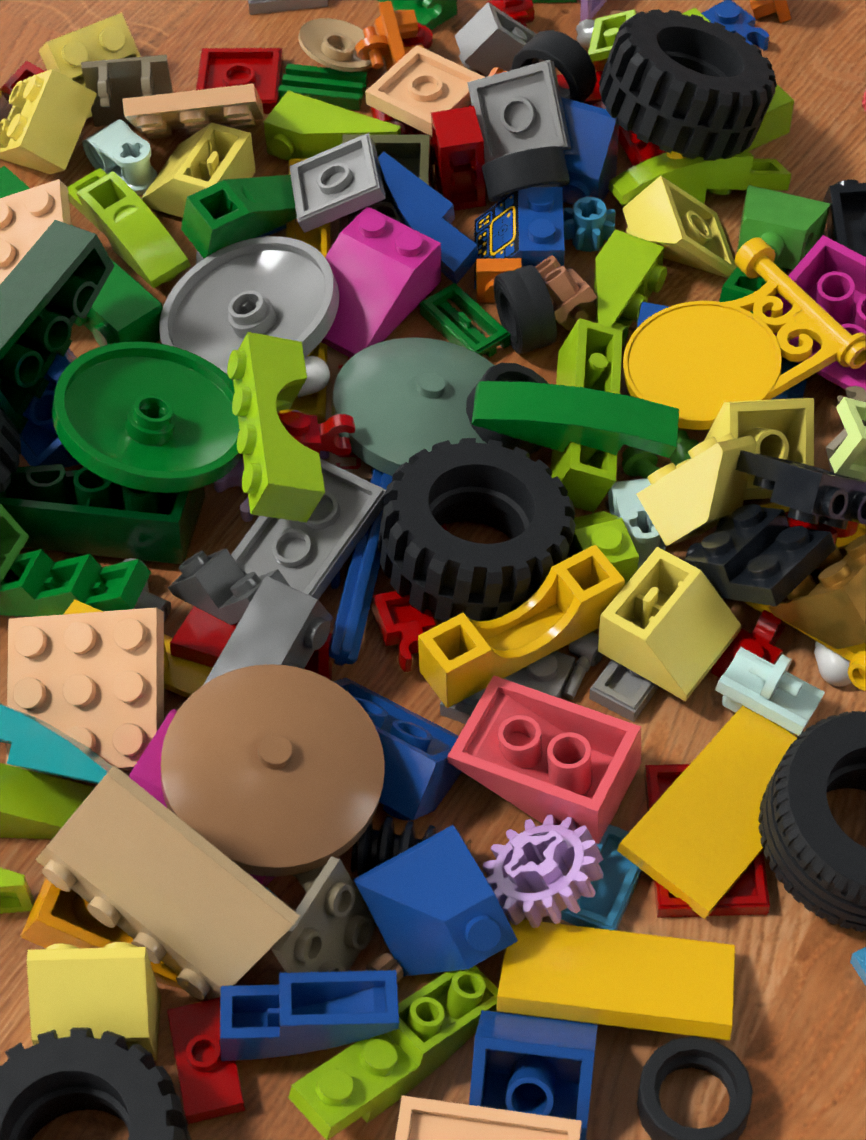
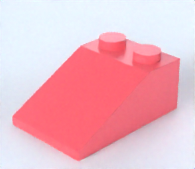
[447,675,641,844]

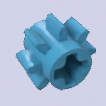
[563,197,616,252]

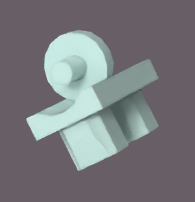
[715,647,825,736]

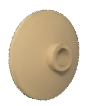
[298,18,372,72]

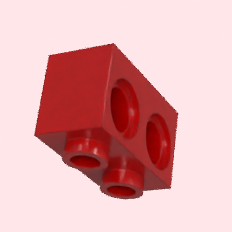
[431,106,486,211]

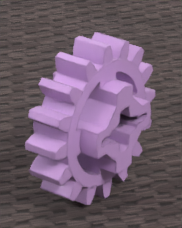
[482,815,604,928]

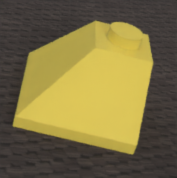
[622,176,736,278]

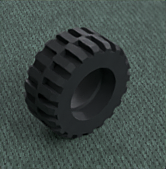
[599,9,777,161]
[378,438,576,622]
[0,1027,191,1140]

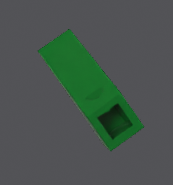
[181,175,297,259]

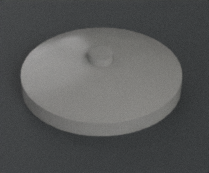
[159,236,339,380]

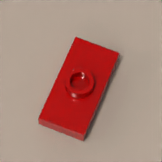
[167,997,246,1124]

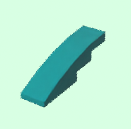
[0,703,113,784]

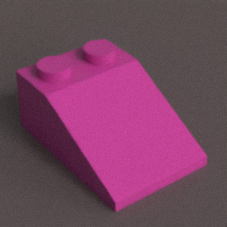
[321,206,441,358]

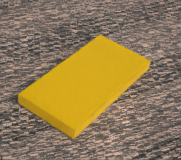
[617,705,797,920]
[496,919,735,1040]

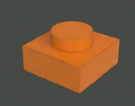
[476,258,522,303]

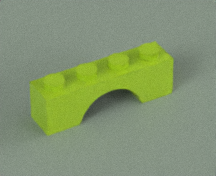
[227,332,325,523]

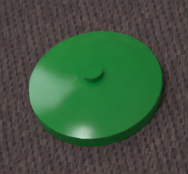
[52,341,243,493]

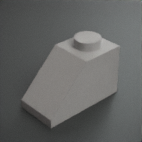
[455,2,545,77]

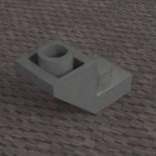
[168,548,290,625]

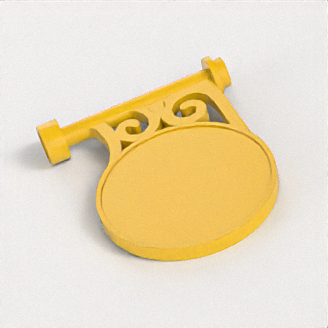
[623,237,866,430]

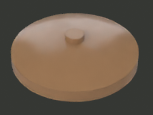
[160,664,385,876]

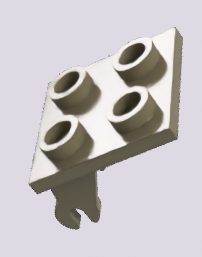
[81,55,173,127]
[271,856,377,973]

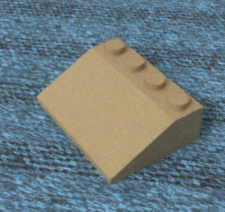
[35,765,300,1000]

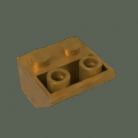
[769,534,866,649]

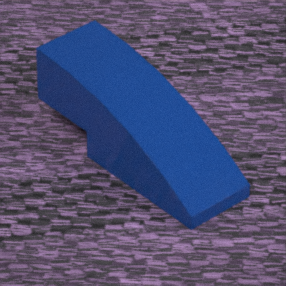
[378,151,478,284]
[220,970,399,1061]

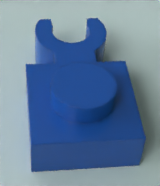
[702,0,769,51]

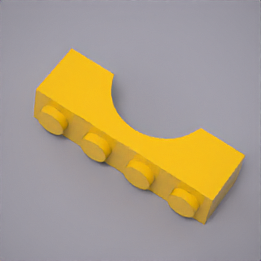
[418,544,625,708]

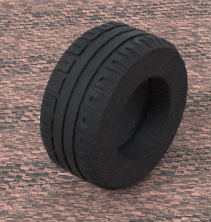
[758,711,866,932]

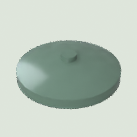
[331,337,495,476]

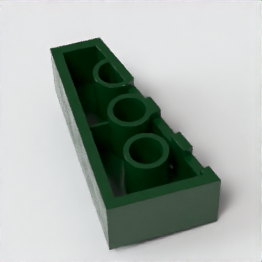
[0,220,114,434]
[0,464,205,564]

